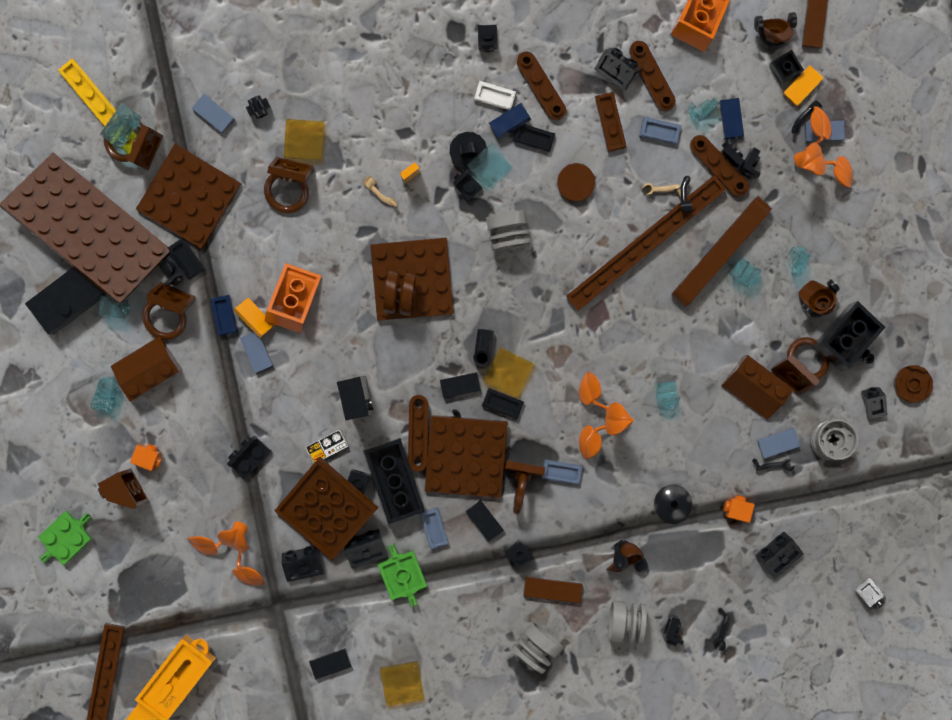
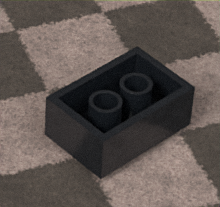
[813,301,886,371]

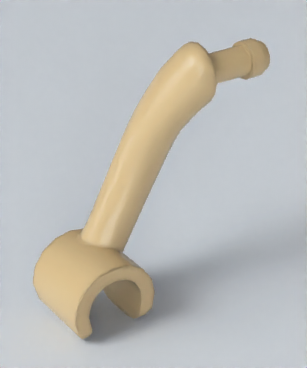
[363,176,397,207]
[642,183,681,196]

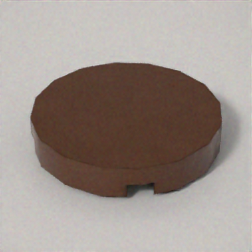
[557,163,595,201]
[894,365,933,403]

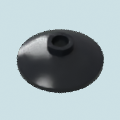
[654,485,692,523]

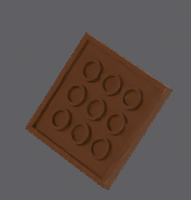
[136,144,242,249]
[370,237,454,321]
[425,415,508,498]
[274,457,379,561]

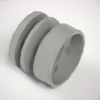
[486,210,531,251]
[810,419,858,460]
[608,601,648,645]
[512,622,564,674]

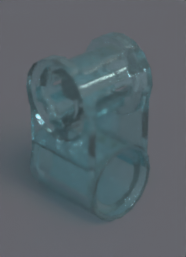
[91,376,119,414]

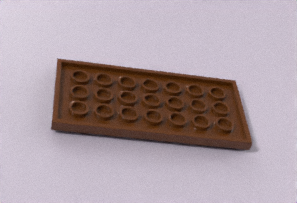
[0,153,170,305]

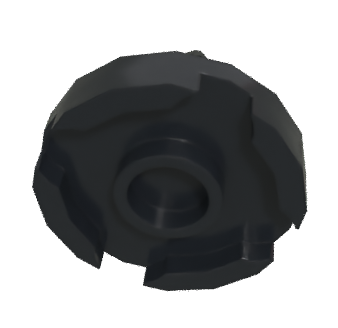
[449,132,487,170]

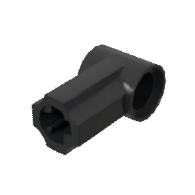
[473,329,494,368]

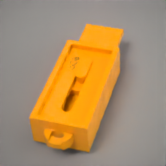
[126,635,216,720]

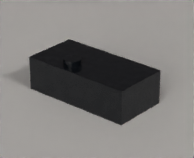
[25,267,106,335]
[337,376,374,421]
[363,438,425,524]

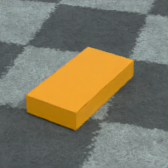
[783,65,823,107]
[400,162,421,184]
[234,298,275,338]

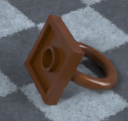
[104,117,163,170]
[264,157,313,214]
[142,282,196,340]
[771,337,830,396]
[504,460,545,515]

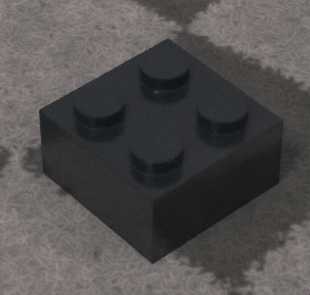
[769,50,804,84]

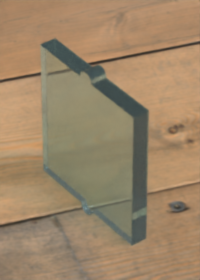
[467,143,512,189]

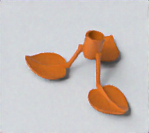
[794,106,853,188]
[579,371,634,460]
[187,521,265,586]

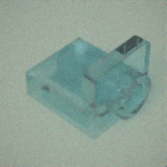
[687,97,719,121]
[789,246,811,277]

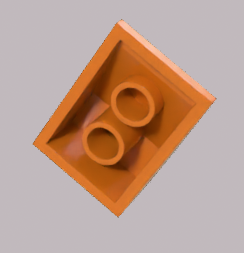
[670,0,730,52]
[265,263,321,334]

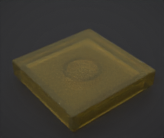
[283,119,325,160]
[483,347,534,398]
[380,661,424,706]

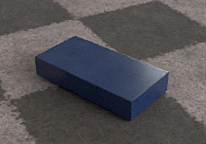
[719,98,744,139]
[489,103,532,140]
[210,295,238,336]

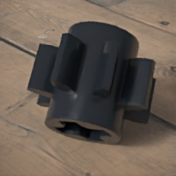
[245,95,271,119]

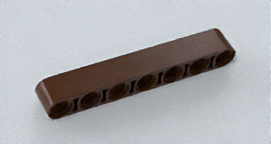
[671,196,772,308]

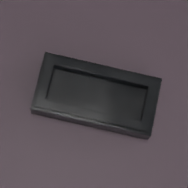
[513,124,555,153]
[167,237,205,280]
[440,372,481,399]
[482,388,524,419]
[466,500,504,542]
[309,648,352,680]

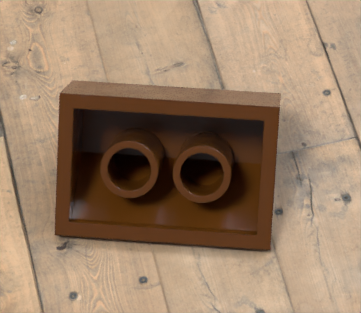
[111,336,181,402]
[721,355,794,420]
[98,468,150,509]

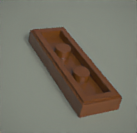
[802,0,828,49]
[595,92,627,152]
[523,576,583,603]

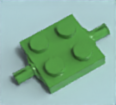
[38,511,93,565]
[378,543,427,607]

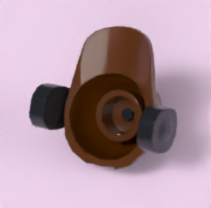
[754,12,797,47]
[799,279,840,318]
[606,540,648,573]

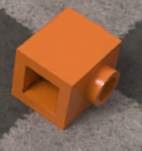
[130,443,163,471]
[723,495,755,523]

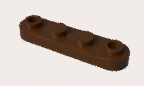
[629,41,676,112]
[517,51,566,121]
[690,135,749,197]
[408,395,428,472]

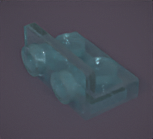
[100,103,142,148]

